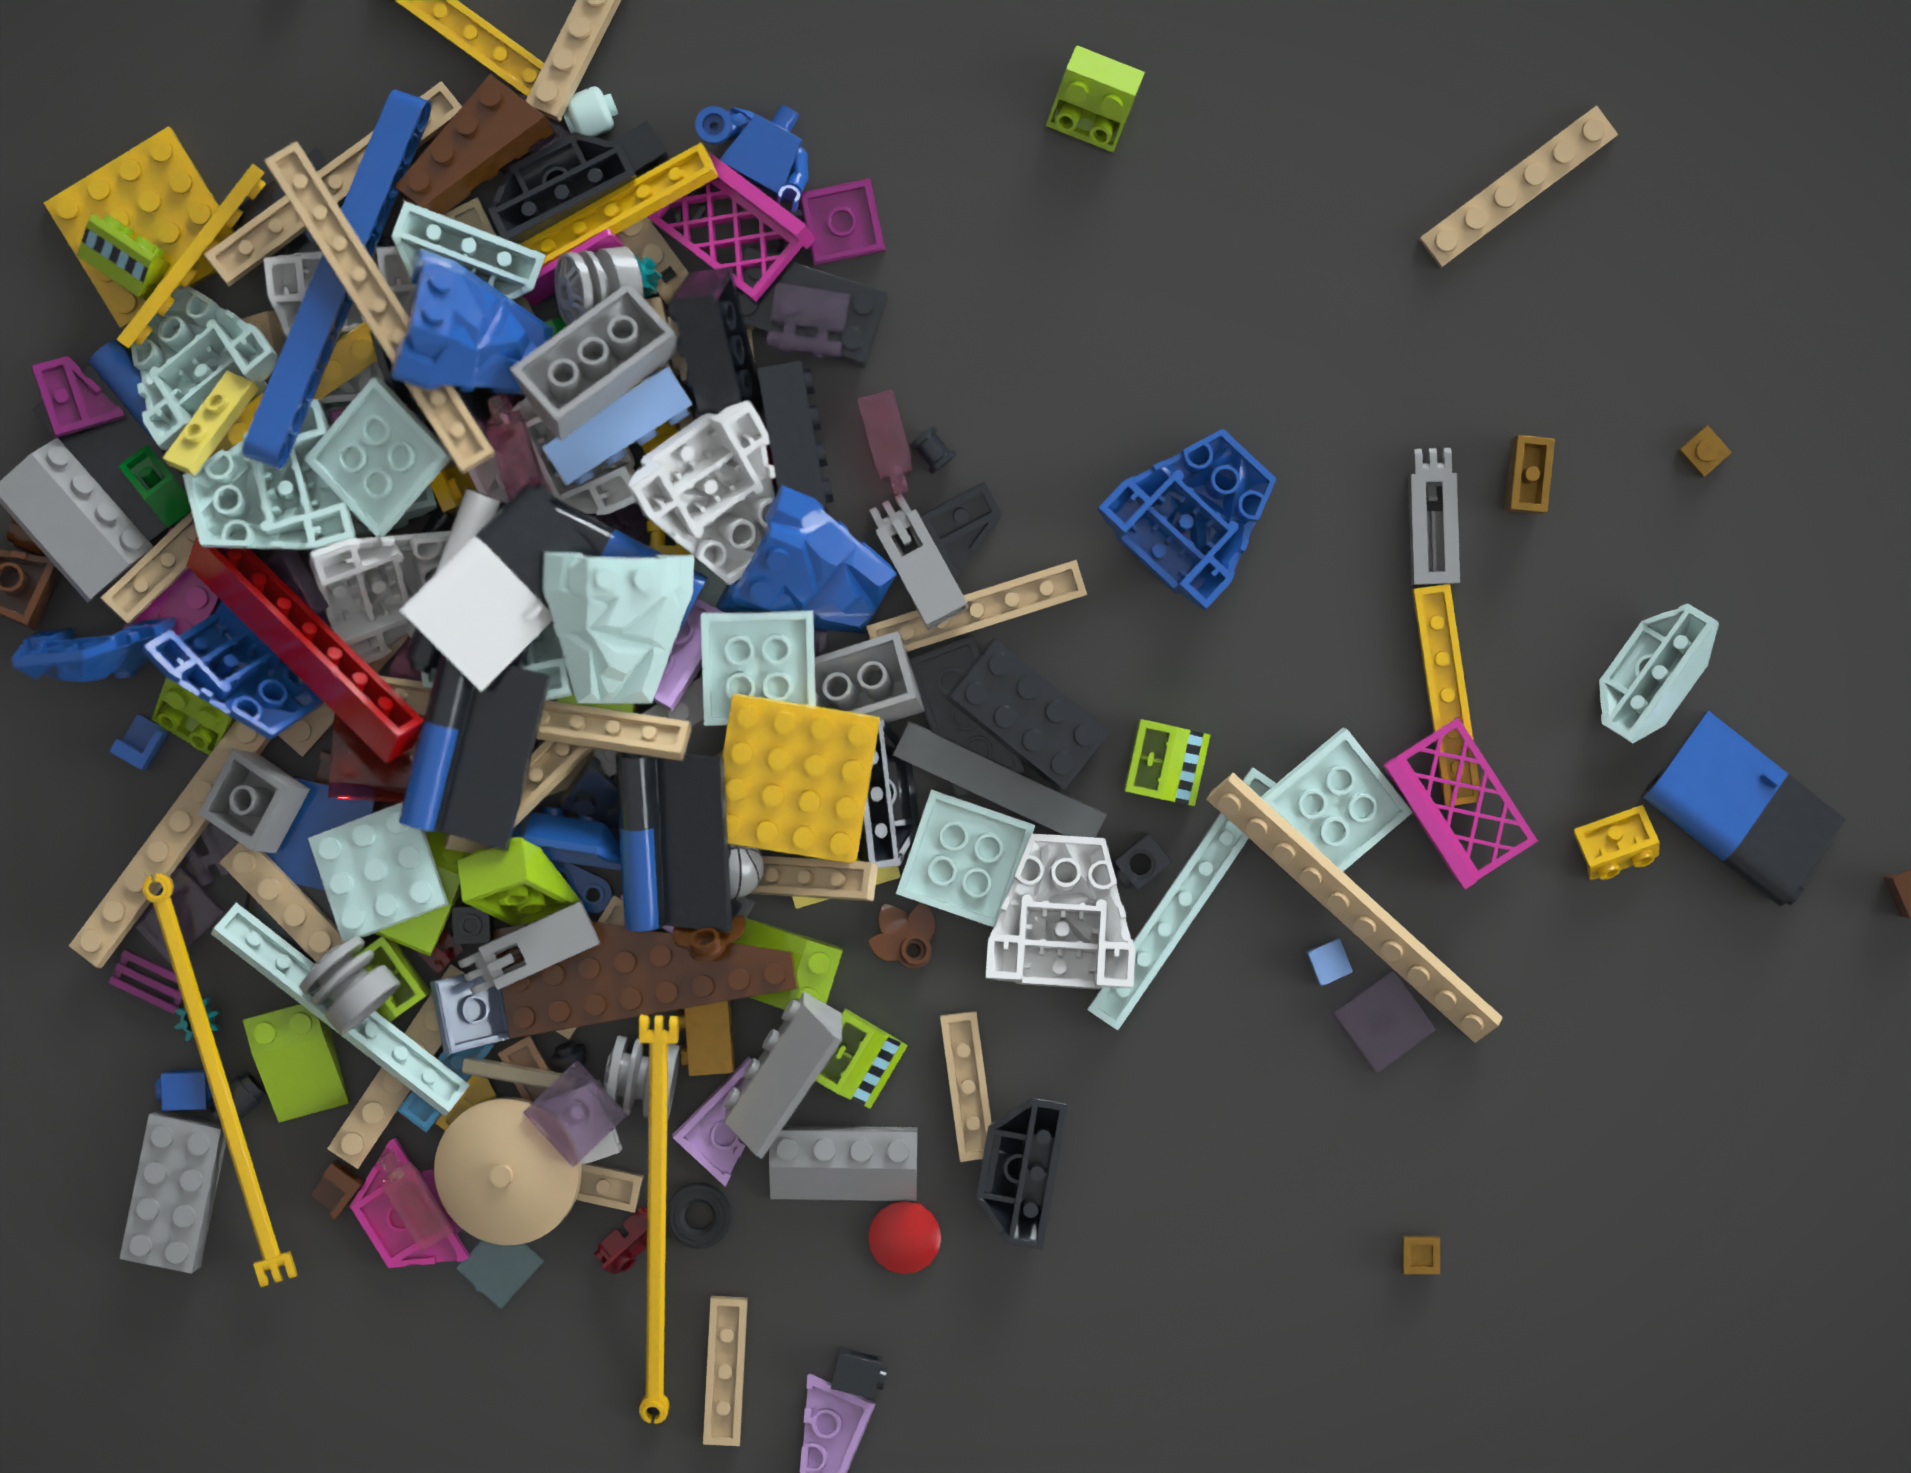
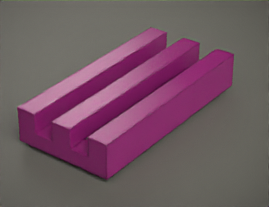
[108,949,183,1014]

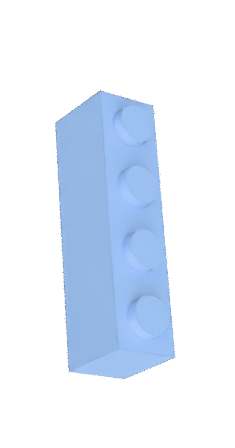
[542,365,692,486]

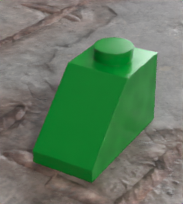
[118,444,191,528]

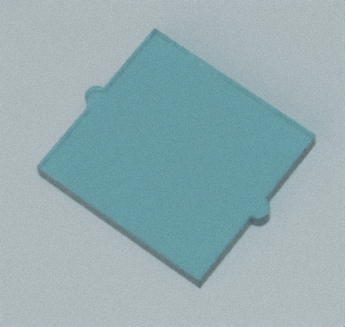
[456,1240,545,1308]

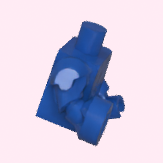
[695,104,809,212]

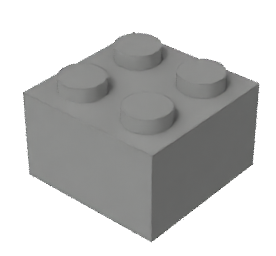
[198,749,310,853]

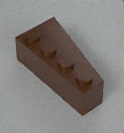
[395,74,554,216]
[0,549,62,631]

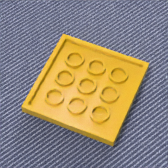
[44,126,235,329]
[723,693,880,864]

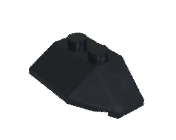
[488,133,637,242]
[857,719,919,868]
[976,1097,1068,1250]

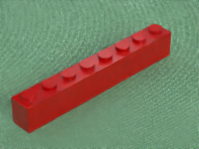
[186,536,424,764]

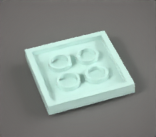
[304,377,452,537]
[701,610,816,726]
[1261,727,1413,872]
[896,789,1035,927]
[308,802,449,943]

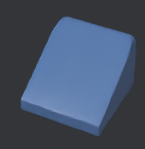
[1305,938,1353,986]

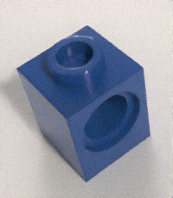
[156,1069,213,1111]

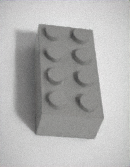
[119,1110,226,1274]

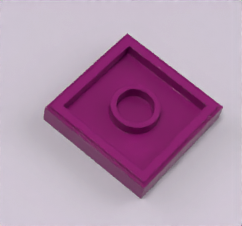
[800,178,886,266]

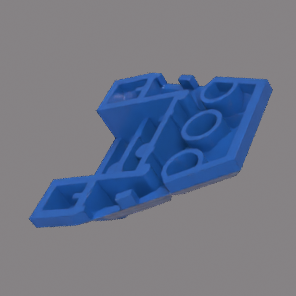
[391,249,554,394]
[1097,429,1277,610]
[715,485,897,633]
[142,600,324,740]
[12,617,177,682]

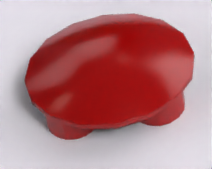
[868,1201,941,1274]

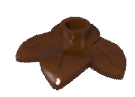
[868,902,936,969]
[672,915,746,962]

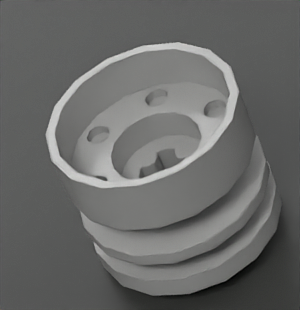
[554,247,643,327]
[299,936,400,1035]
[603,1035,681,1121]

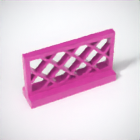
[647,151,816,302]
[1382,717,1538,889]

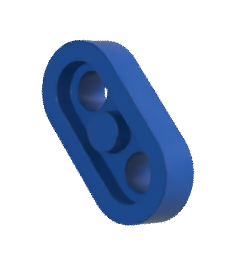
[552,861,613,913]

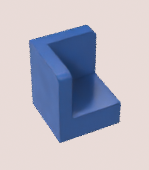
[109,715,170,770]

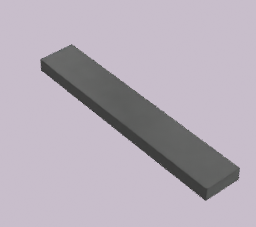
[892,720,1107,838]

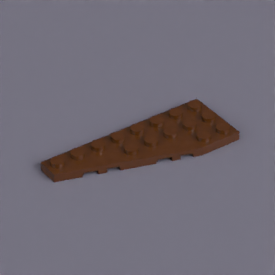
[492,921,799,1039]

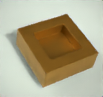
[1678,425,1732,478]
[1402,1236,1440,1274]

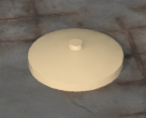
[434,1097,582,1245]

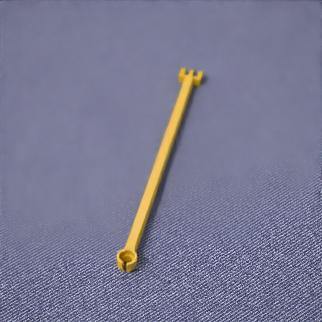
[142,873,297,1287]
[639,1015,679,1424]

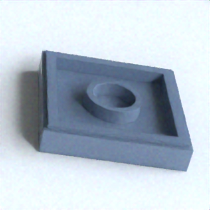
[430,973,510,1054]

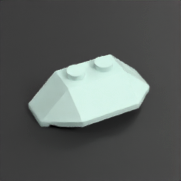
[392,201,546,300]
[1599,603,1719,744]

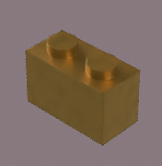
[1504,435,1555,515]
[678,1001,735,1076]

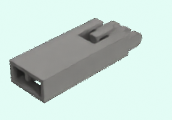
[1408,448,1460,585]
[869,493,969,630]
[458,900,600,995]

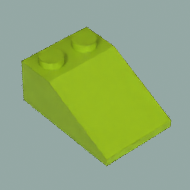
[374,830,471,956]
[457,837,580,926]
[732,918,844,1010]
[243,1003,350,1122]

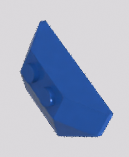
[491,806,622,871]

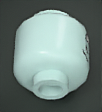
[563,86,618,137]

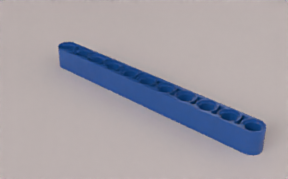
[242,89,431,469]

